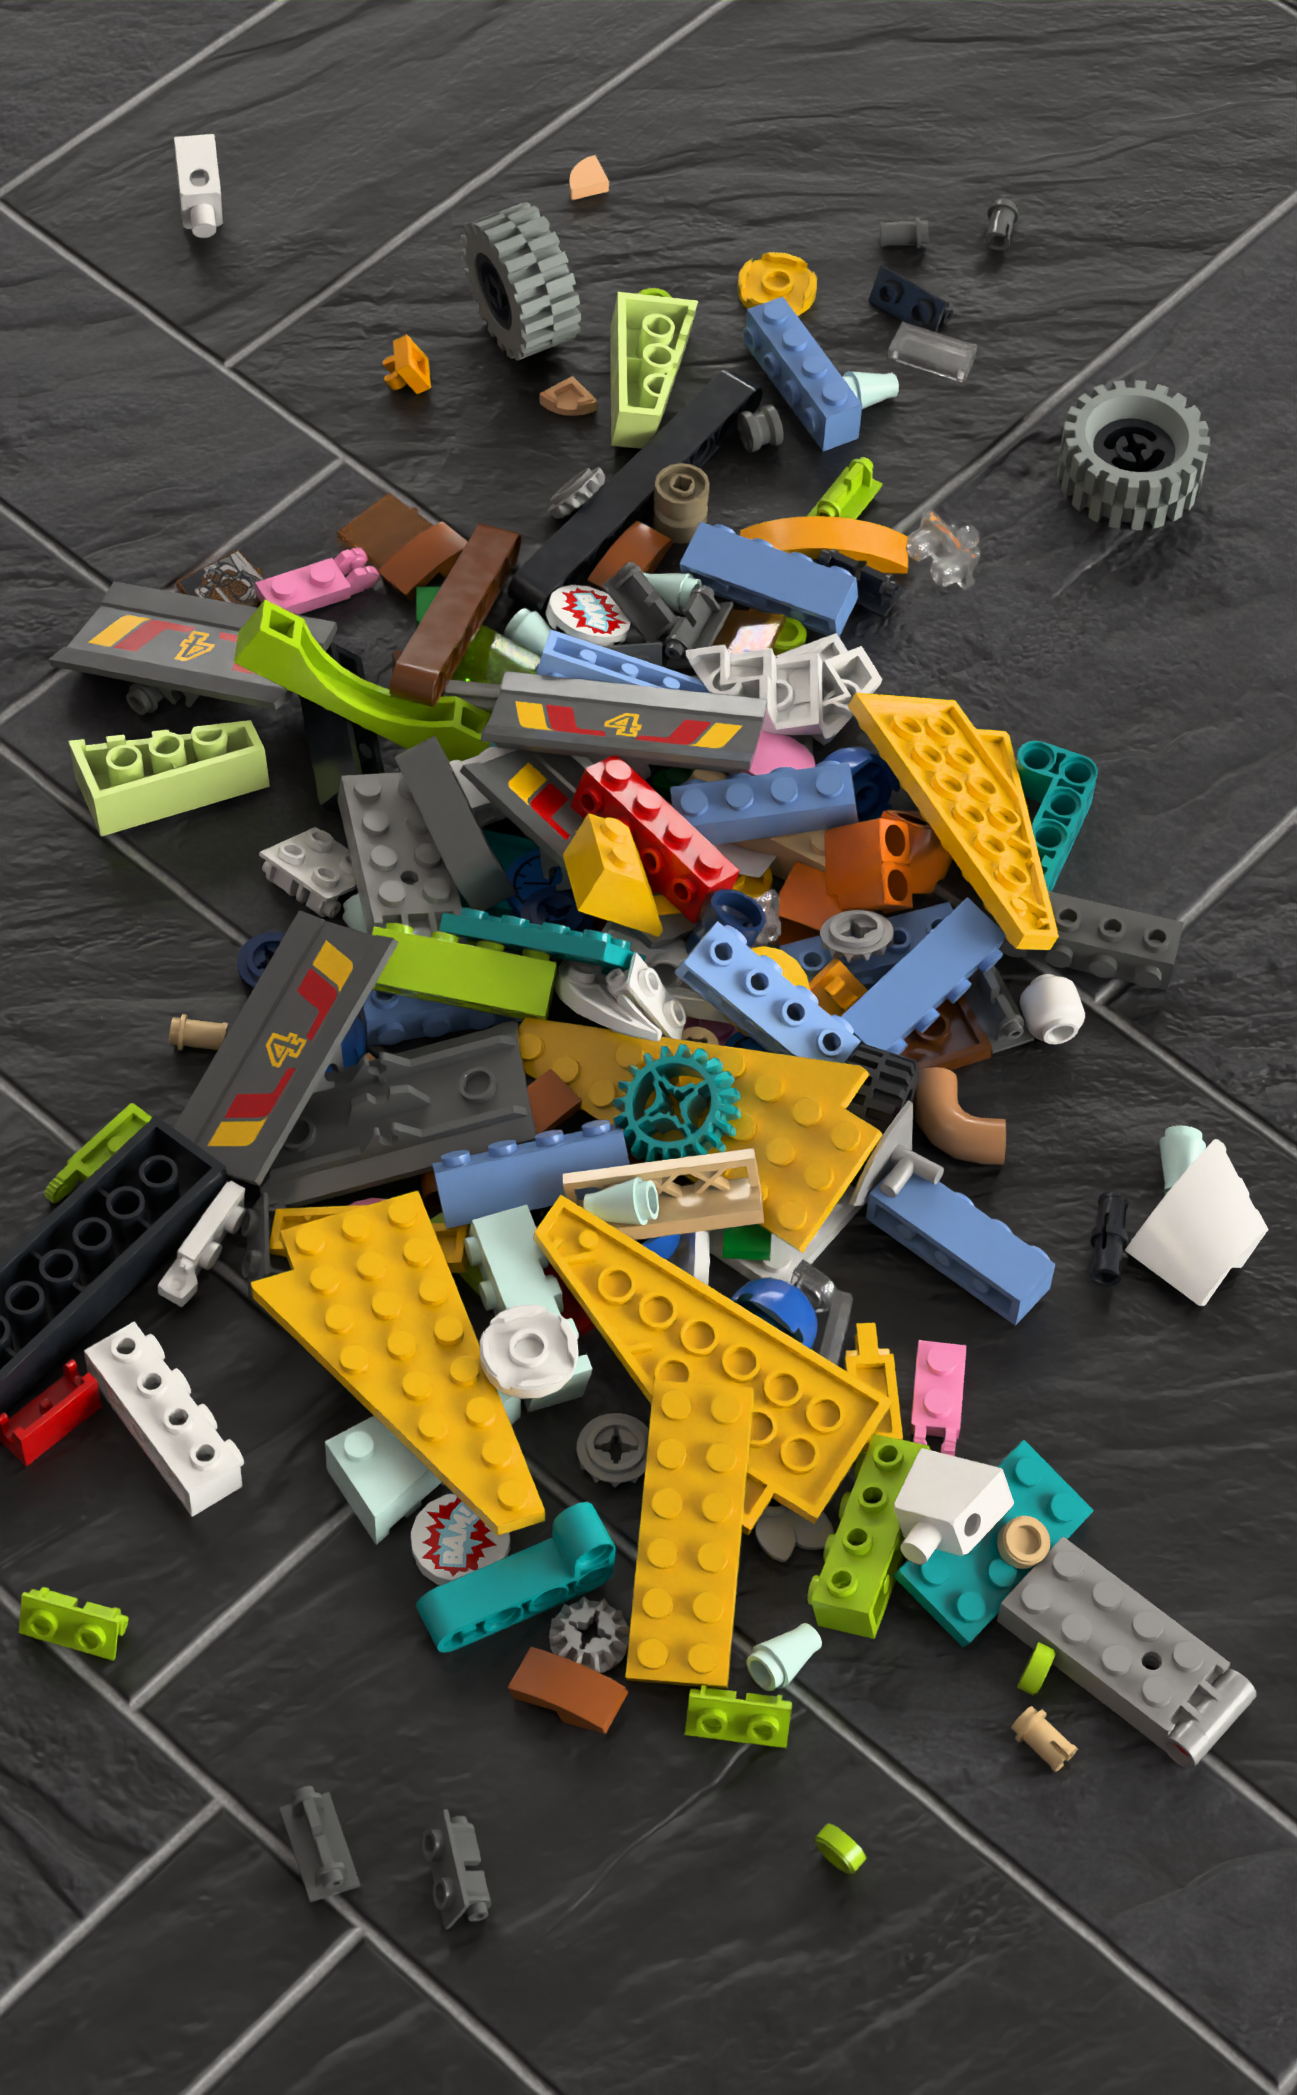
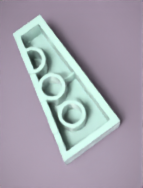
[464,1205,593,1412]
[325,1388,521,1545]

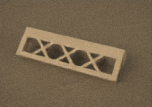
[563,1148,764,1240]

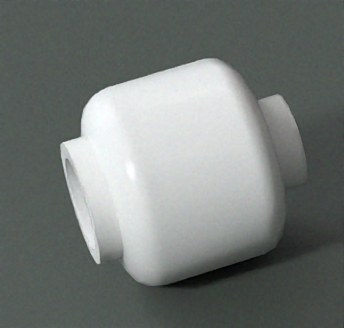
[1020,974,1085,1044]

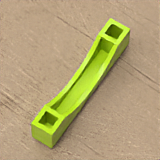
[233,599,491,762]

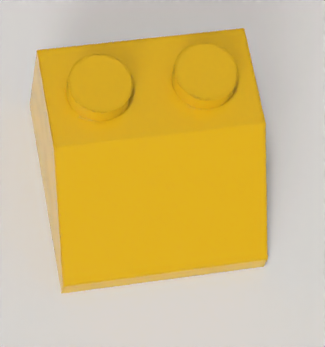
[563,813,663,937]

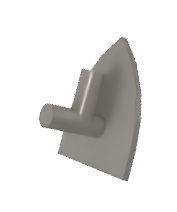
[849,1100,944,1207]

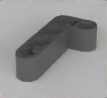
[395,736,516,911]

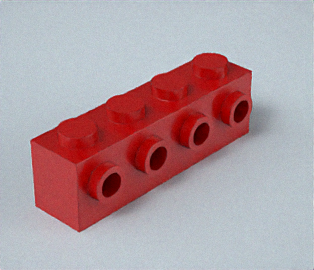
[570,755,740,924]

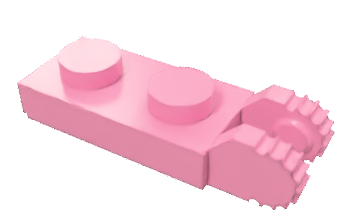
[255,547,380,615]
[910,1340,967,1456]

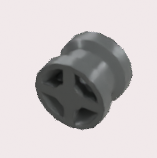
[737,404,783,453]

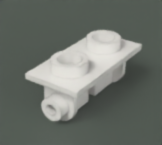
[606,953,686,1040]

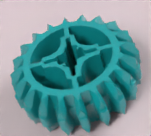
[613,1044,741,1163]

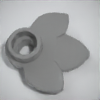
[755,1493,835,1562]

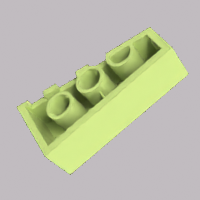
[610,292,698,449]
[68,720,270,836]

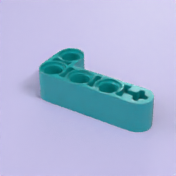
[1016,741,1098,892]
[416,1502,616,1653]

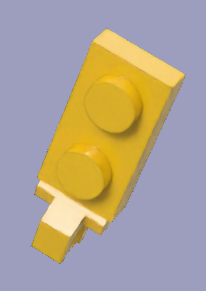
[844,1323,903,1451]

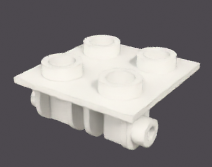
[259,827,357,918]

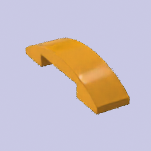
[740,516,908,574]

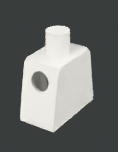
[174,134,223,238]
[894,1448,1014,1564]

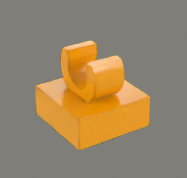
[383,335,431,394]
[809,958,868,1017]

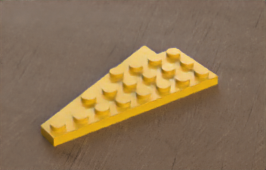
[848,693,1059,950]
[518,1017,883,1254]
[250,1191,545,1536]
[533,1195,893,1535]

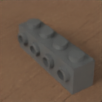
[996,891,1184,991]

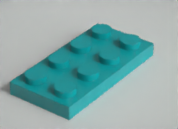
[439,908,646,971]
[892,1440,1094,1647]

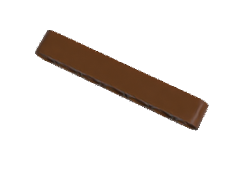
[390,523,522,707]

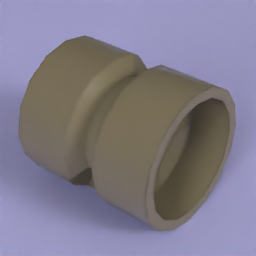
[653,463,710,544]

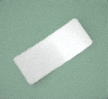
[713,843,776,877]

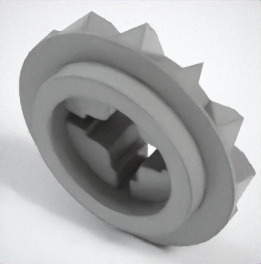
[548,467,605,519]
[820,910,894,962]
[577,1413,649,1488]
[549,1596,630,1673]

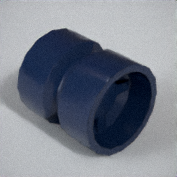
[685,889,766,955]

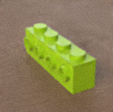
[372,923,558,1020]
[808,1434,930,1639]

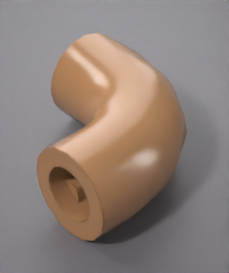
[913,1067,1006,1165]

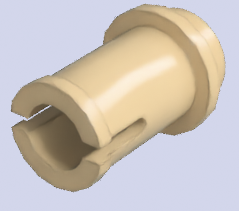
[169,1014,229,1050]
[1011,1706,1078,1772]

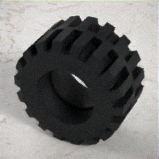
[846,1044,918,1167]

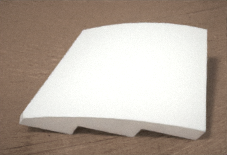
[775,633,882,745]
[686,644,823,735]
[1125,1139,1268,1306]

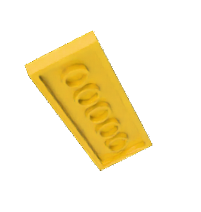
[625,1380,754,1689]

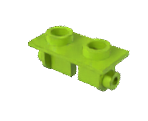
[807,457,883,519]
[19,1587,128,1661]
[685,1685,792,1748]

